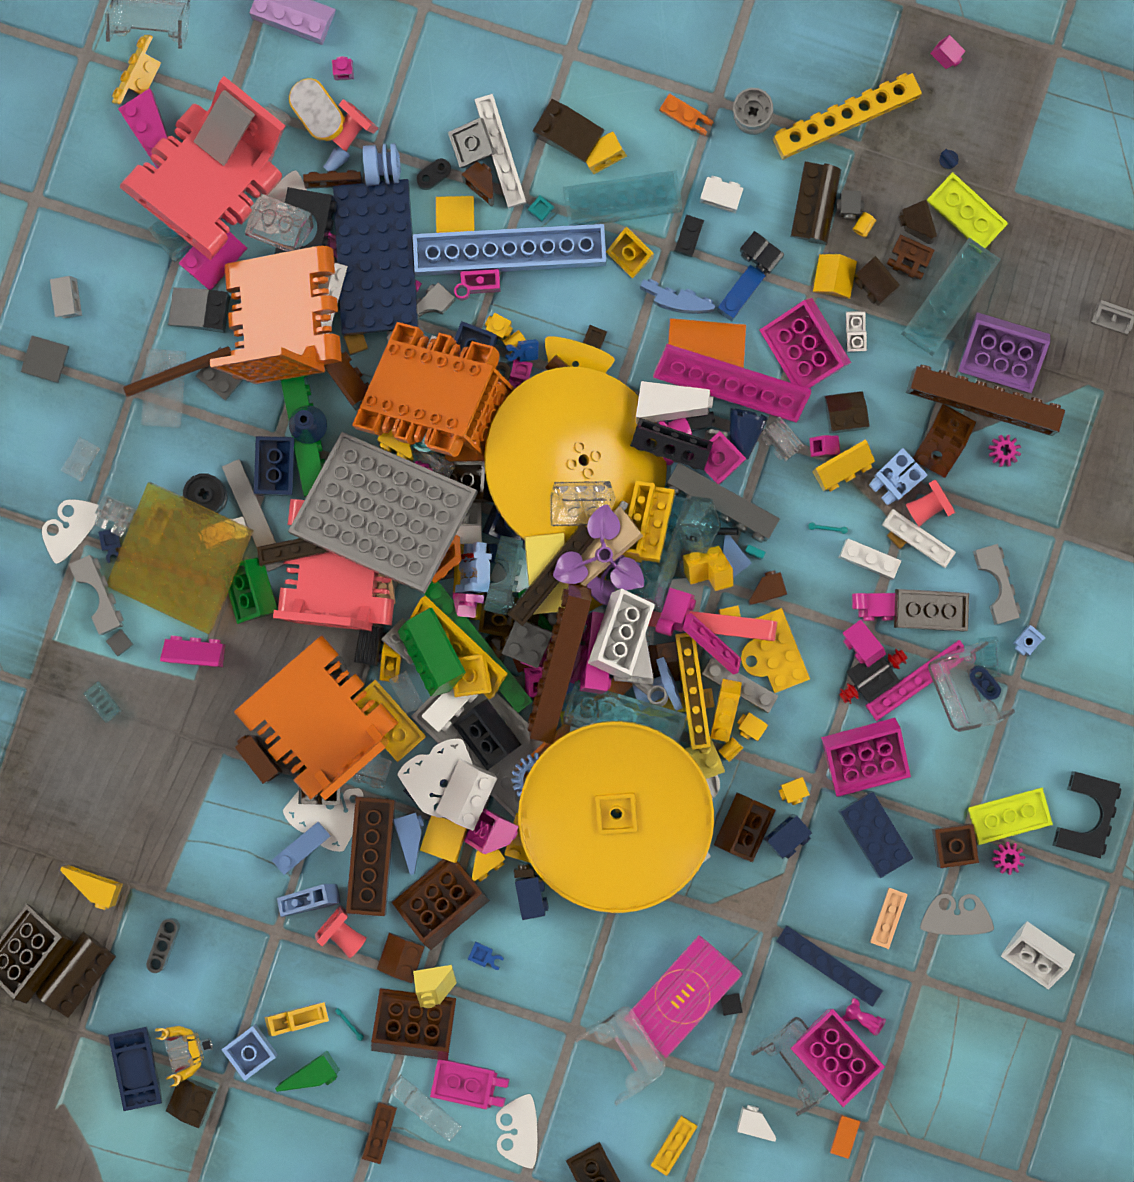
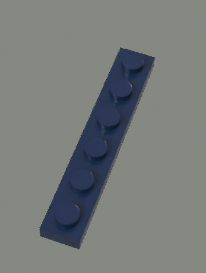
[776,925,883,1007]

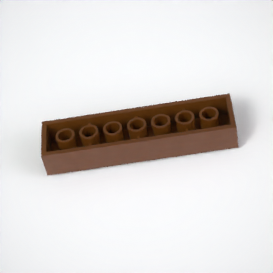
[906,365,1065,436]
[527,584,592,744]

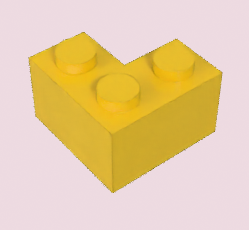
[683,546,733,591]

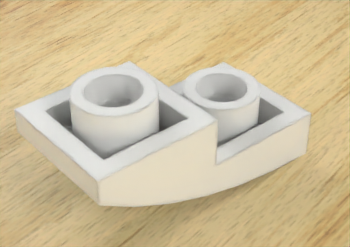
[846,311,867,352]

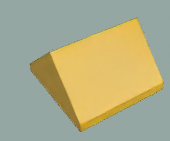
[606,227,654,278]
[813,254,857,299]

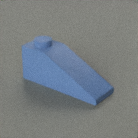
[393,812,424,875]
[272,821,330,875]
[277,884,341,917]

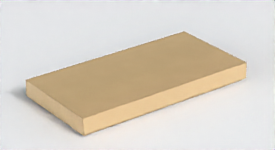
[580,507,643,586]

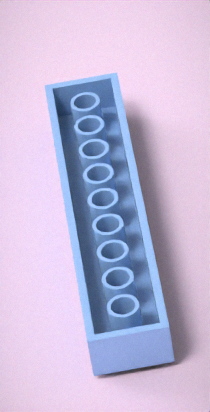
[413,224,606,276]

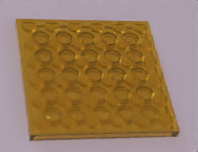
[107,482,254,634]

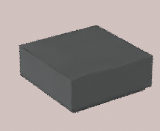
[106,629,134,656]

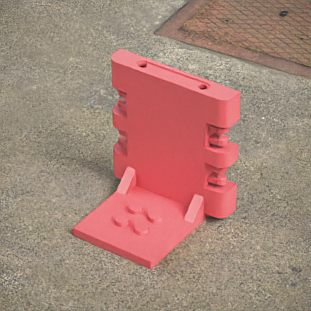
[120,76,286,260]
[273,499,394,631]

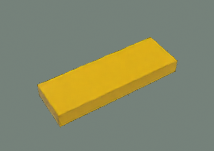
[650,1115,698,1176]

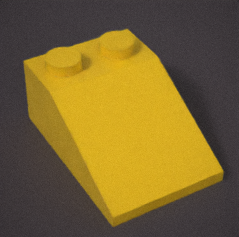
[60,865,123,910]

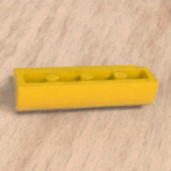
[622,481,675,563]

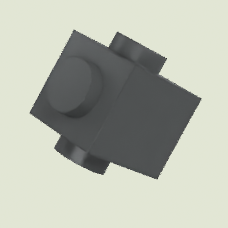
[836,190,864,220]

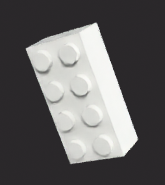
[588,589,655,679]

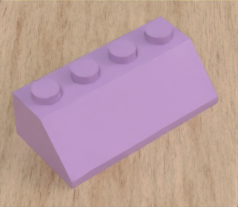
[249,0,336,45]

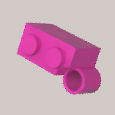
[454,269,501,301]
[655,588,696,636]
[852,593,895,621]

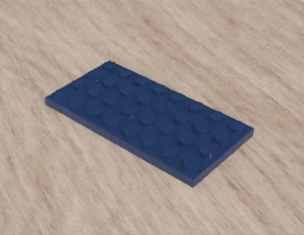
[333,179,418,336]

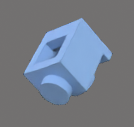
[1013,625,1046,656]

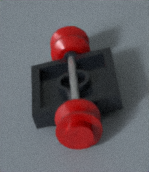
[839,648,908,704]

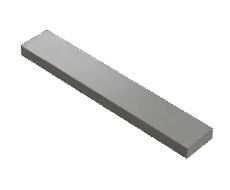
[222,459,285,572]

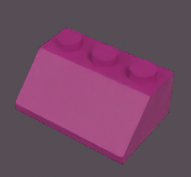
[179,231,248,290]
[160,636,225,667]
[464,808,519,854]

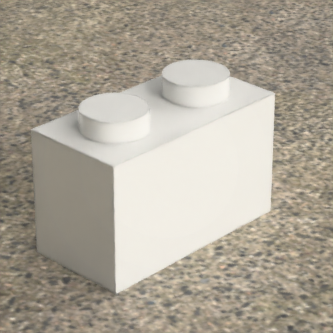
[700,176,743,213]

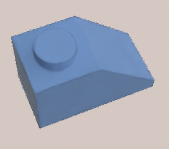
[722,535,752,578]

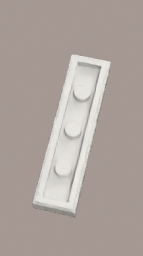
[882,509,956,568]

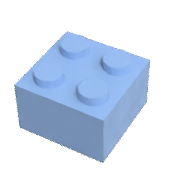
[221,1024,278,1081]

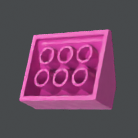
[760,298,852,389]
[821,718,911,797]
[790,1009,885,1107]

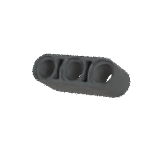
[146,918,180,973]

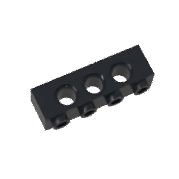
[630,418,713,471]

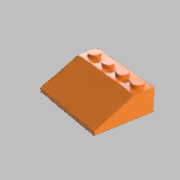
[668,318,746,368]

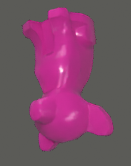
[842,998,886,1036]

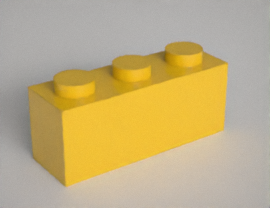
[710,679,742,742]

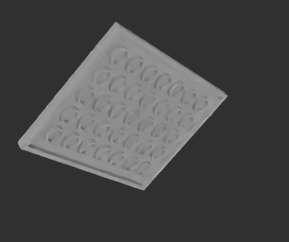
[288,432,478,594]

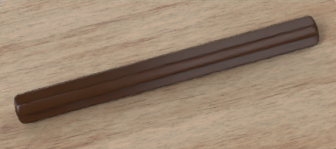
[123,346,231,397]

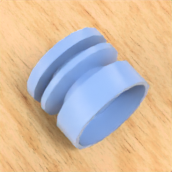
[363,143,401,186]

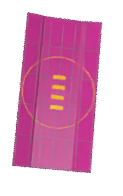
[623,935,743,1058]

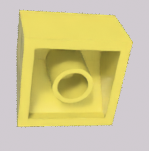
[413,965,457,1008]

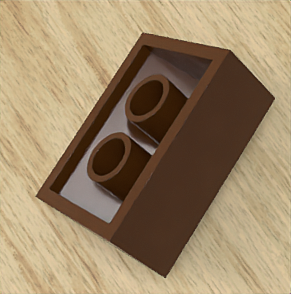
[324,351,370,411]
[714,792,776,863]

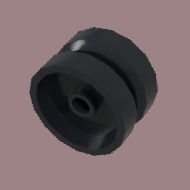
[183,473,228,517]

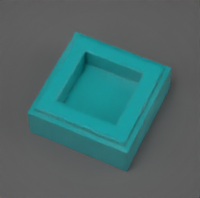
[528,195,554,222]
[744,544,766,560]

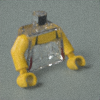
[155,1026,213,1087]

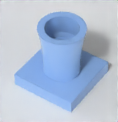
[632,657,683,711]

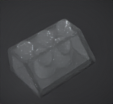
[245,193,314,252]
[550,481,616,526]

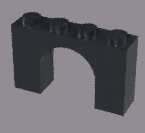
[274,187,337,254]
[1052,771,1121,859]

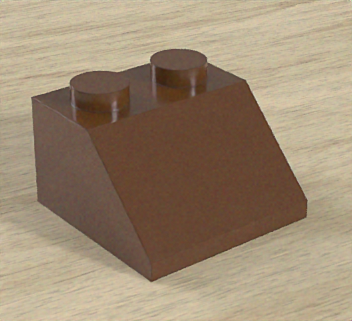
[377,932,425,983]

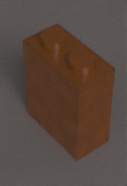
[235,735,282,784]

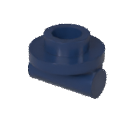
[939,148,959,169]

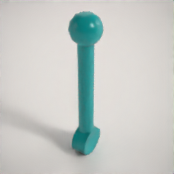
[808,522,848,534]
[335,1008,364,1041]

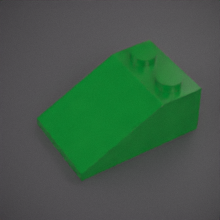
[275,1051,340,1092]

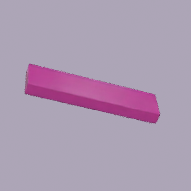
[683,613,741,675]

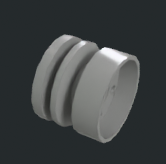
[733,88,773,135]

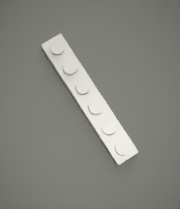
[474,94,526,209]

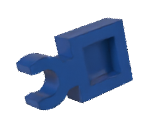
[505,339,539,362]
[468,942,504,970]

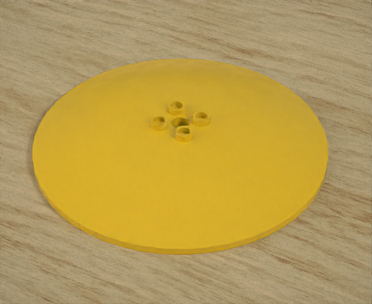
[484,367,667,542]
[518,721,714,913]

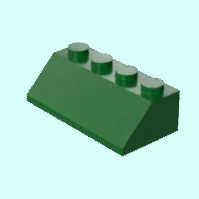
[398,608,466,697]

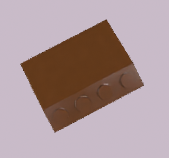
[392,859,490,950]
[371,988,456,1061]

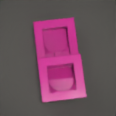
[509,359,533,388]

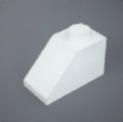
[737,1105,776,1142]

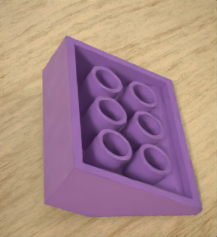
[958,312,1050,393]

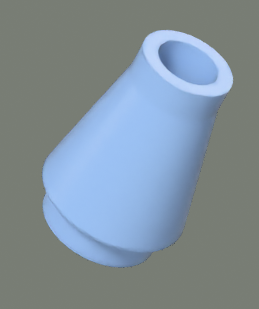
[323,146,350,172]

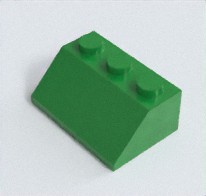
[222,557,277,624]

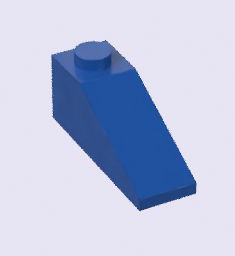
[717,265,766,322]

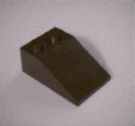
[533,99,605,162]
[435,461,494,503]
[478,589,539,637]
[566,1142,620,1182]

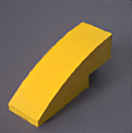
[264,1002,329,1036]

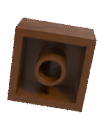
[932,824,979,868]

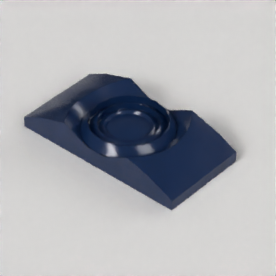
[108,1026,162,1111]

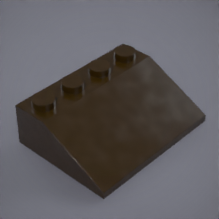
[0,904,74,1004]

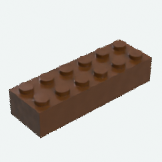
[346,796,396,916]

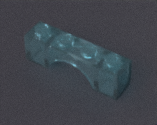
[484,535,525,615]

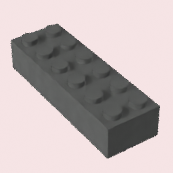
[666,462,780,543]

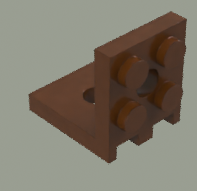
[913,404,976,478]

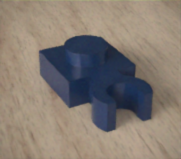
[98,528,122,563]

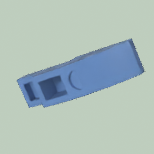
[640,279,716,314]

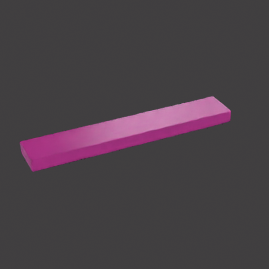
[865,640,971,721]

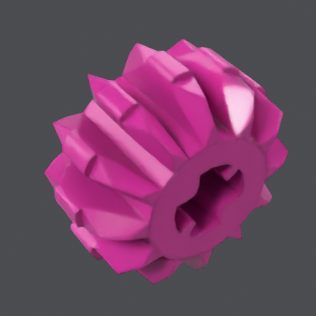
[988,435,1021,467]
[992,842,1025,875]

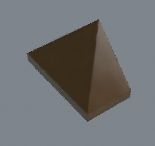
[485,634,508,662]

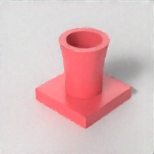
[332,99,379,152]
[905,479,955,527]
[315,905,367,958]

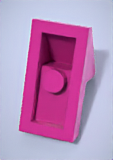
[452,592,484,618]

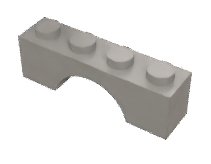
[386,282,456,341]
[973,544,1021,625]
[69,555,124,635]
[701,657,778,713]

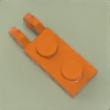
[659,93,714,136]

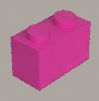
[843,620,886,668]

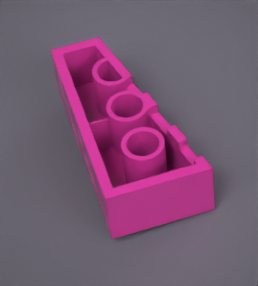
[118,88,168,169]
[580,611,611,694]

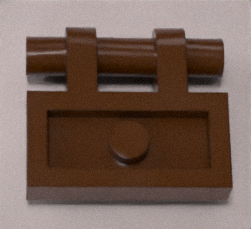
[886,234,935,280]

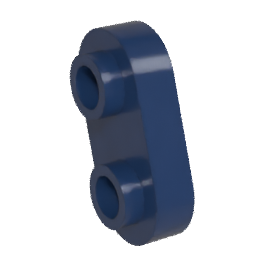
[969,665,1001,700]

